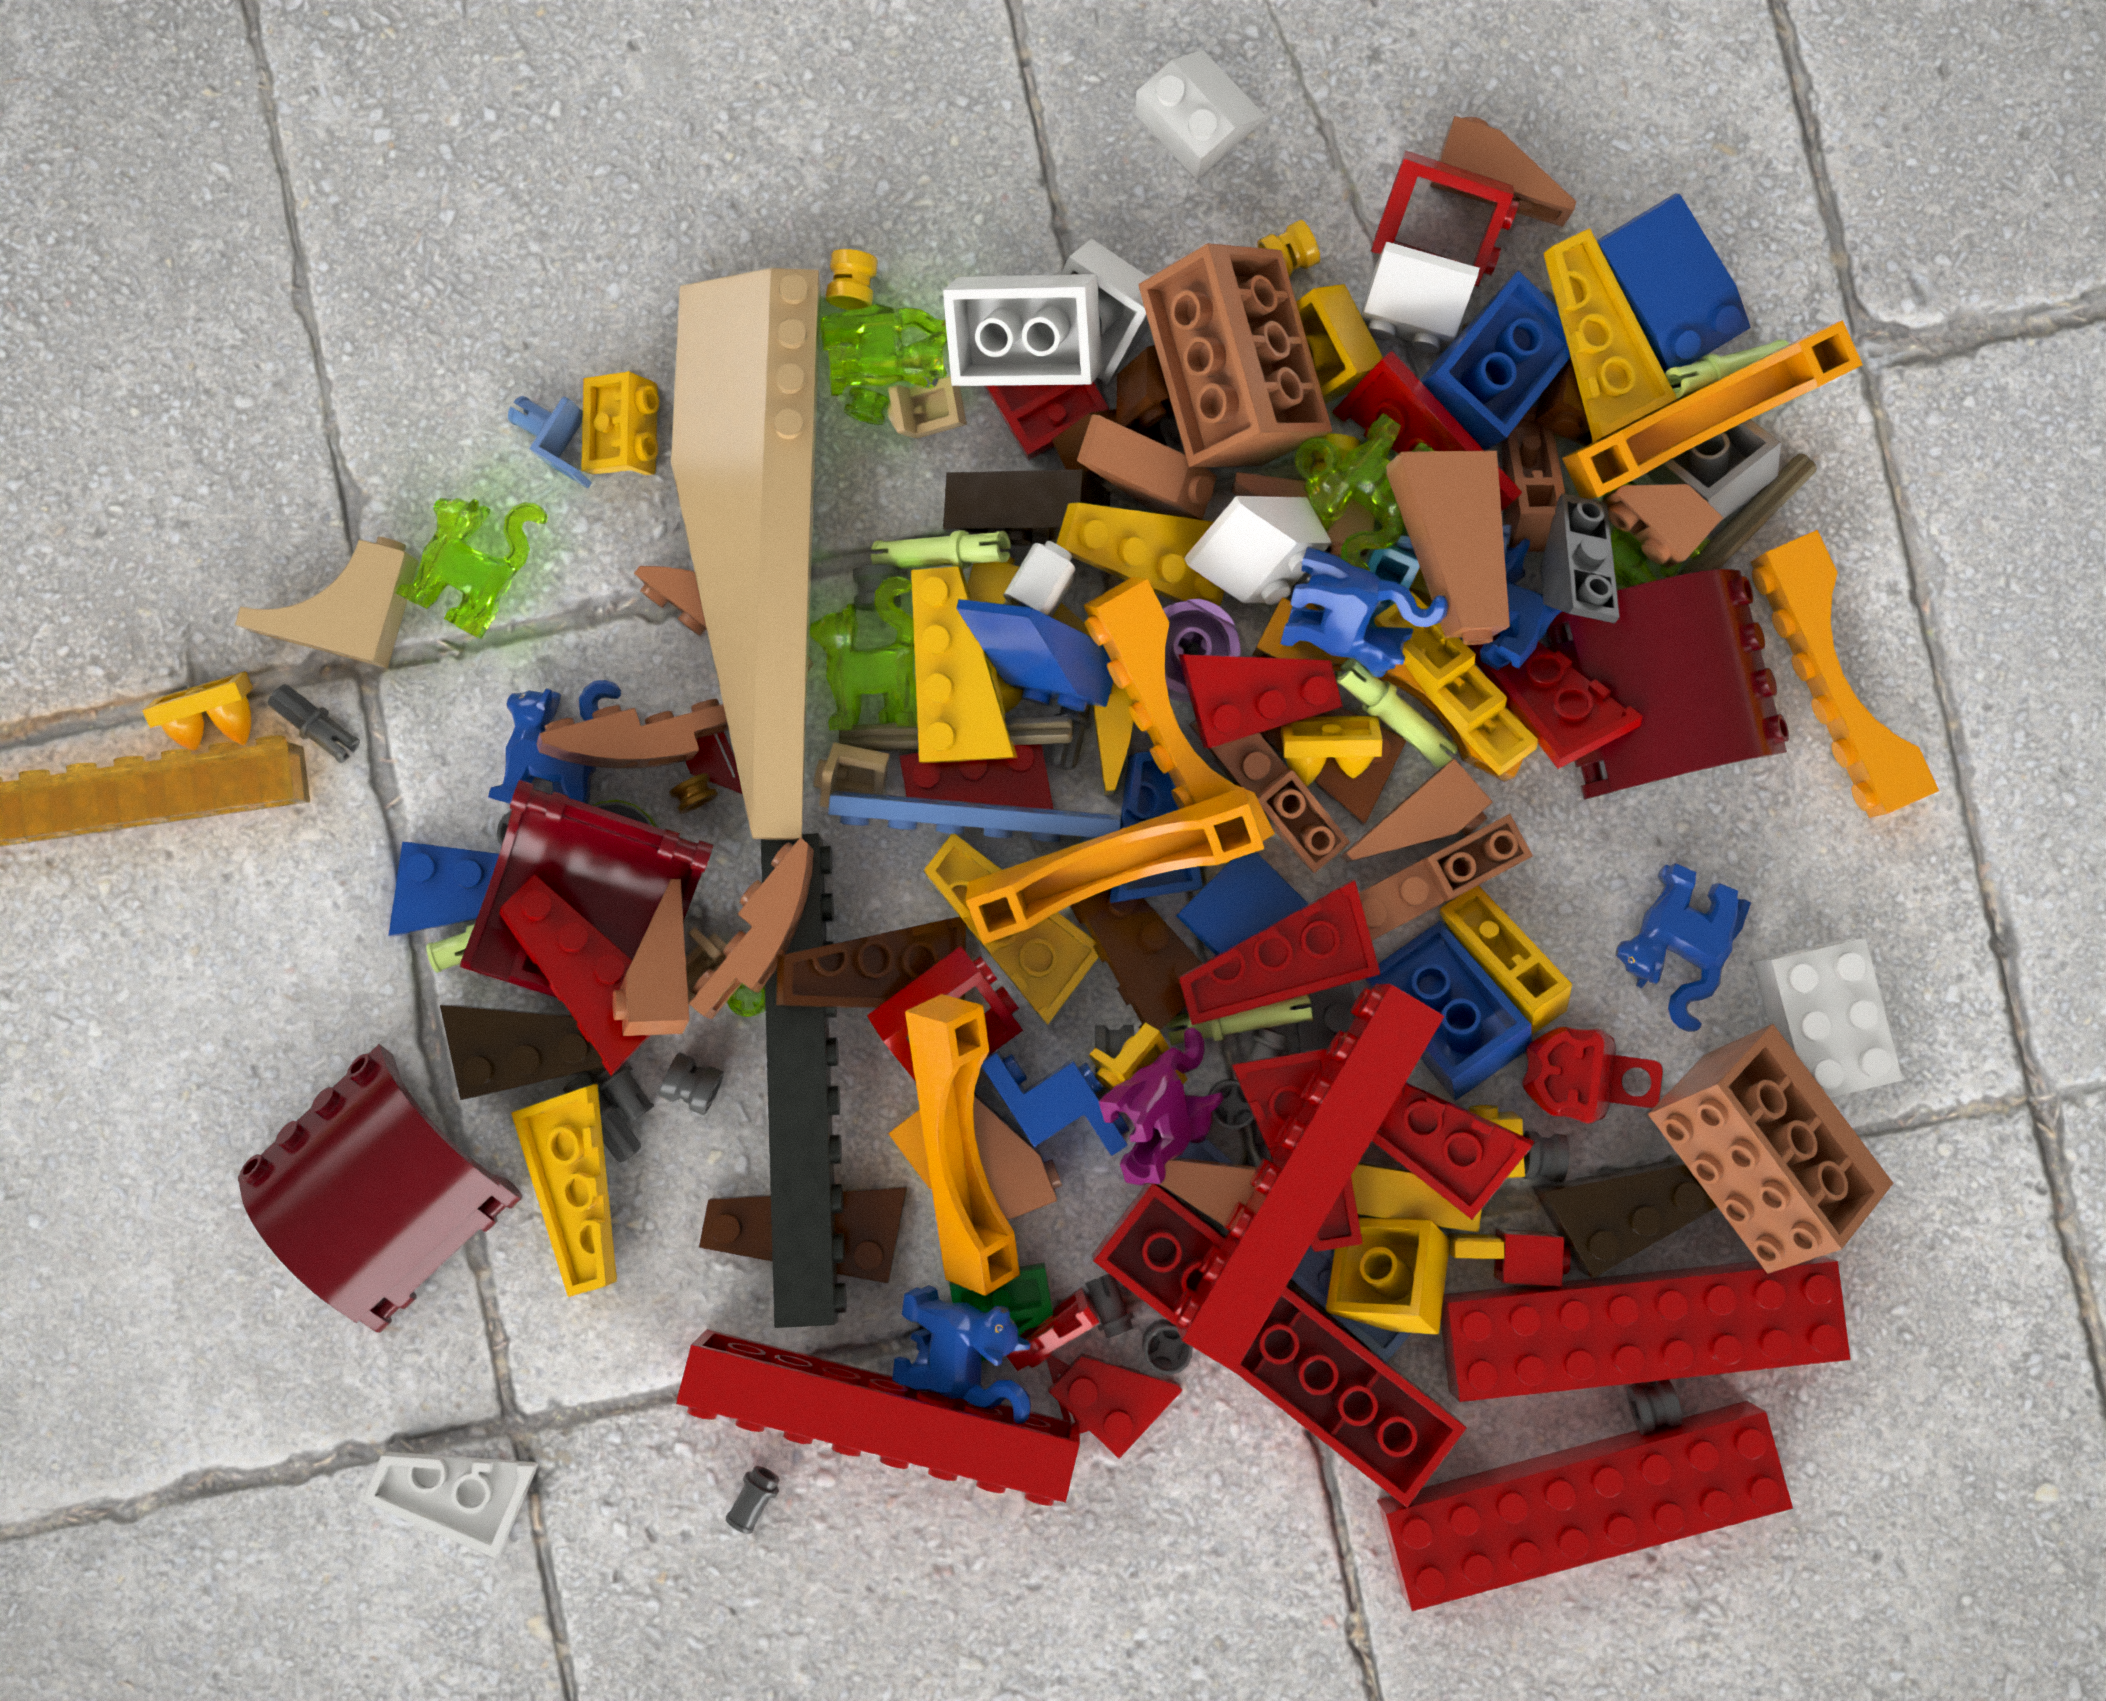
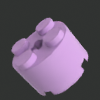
[1163,599,1241,702]

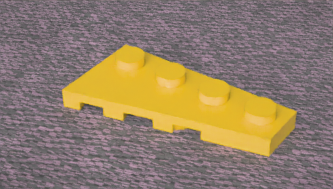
[1543,228,1677,443]
[1056,503,1225,607]
[911,566,1017,763]
[923,834,1099,1025]
[511,1084,617,1297]

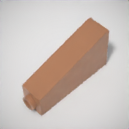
[1386,451,1510,645]

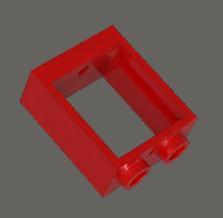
[1371,150,1519,287]
[866,946,1023,1082]

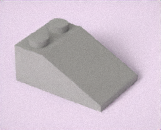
[1644,384,1781,523]

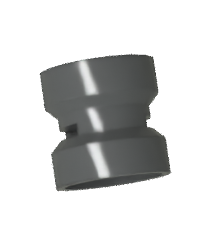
[659,1052,724,1115]
[1208,1079,1254,1129]
[1142,1318,1193,1375]

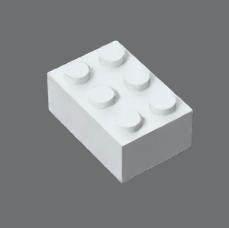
[943,274,1103,386]
[1753,938,1903,1098]

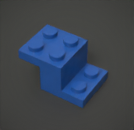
[982,1050,1130,1156]

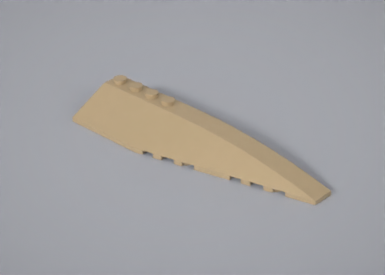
[671,268,821,840]

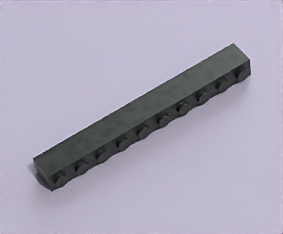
[761,833,847,1328]

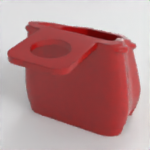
[1522,1027,1663,1124]

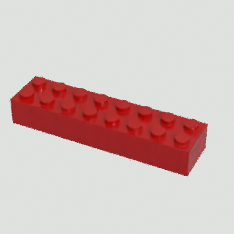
[1173,984,1444,1373]
[1092,1183,1467,1507]
[1441,1256,1851,1402]
[676,1329,1080,1506]
[1377,1401,1793,1611]

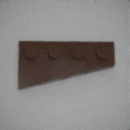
[699,1186,907,1284]

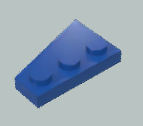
[1110,751,1203,903]
[388,841,499,936]

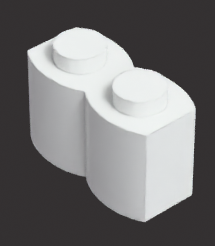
[1003,541,1076,617]

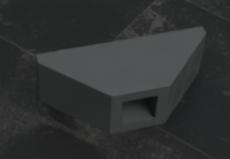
[1540,493,1619,623]

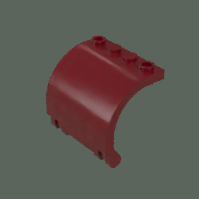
[1547,569,1789,800]
[460,780,714,998]
[238,1044,523,1333]

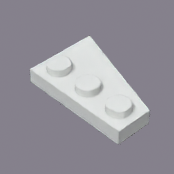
[362,1452,539,1558]

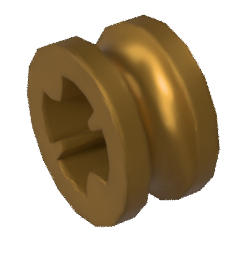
[669,773,718,814]

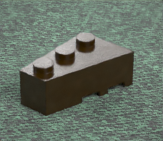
[943,469,1111,546]
[440,1005,604,1100]
[1531,1158,1717,1278]

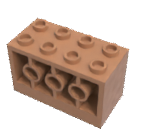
[1138,243,1333,468]
[1648,1024,1894,1274]

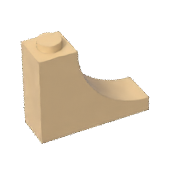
[235,536,419,669]

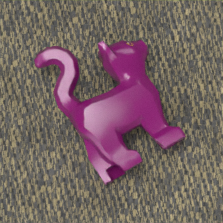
[1099,1027,1224,1186]

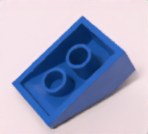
[1597,193,1751,374]
[1420,270,1570,451]
[956,599,1113,711]
[1365,920,1532,1101]

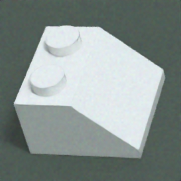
[1135,50,1266,180]
[1060,238,1150,384]
[1361,242,1480,353]
[1184,496,1332,605]

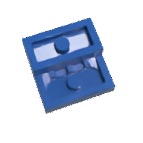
[1176,852,1309,956]

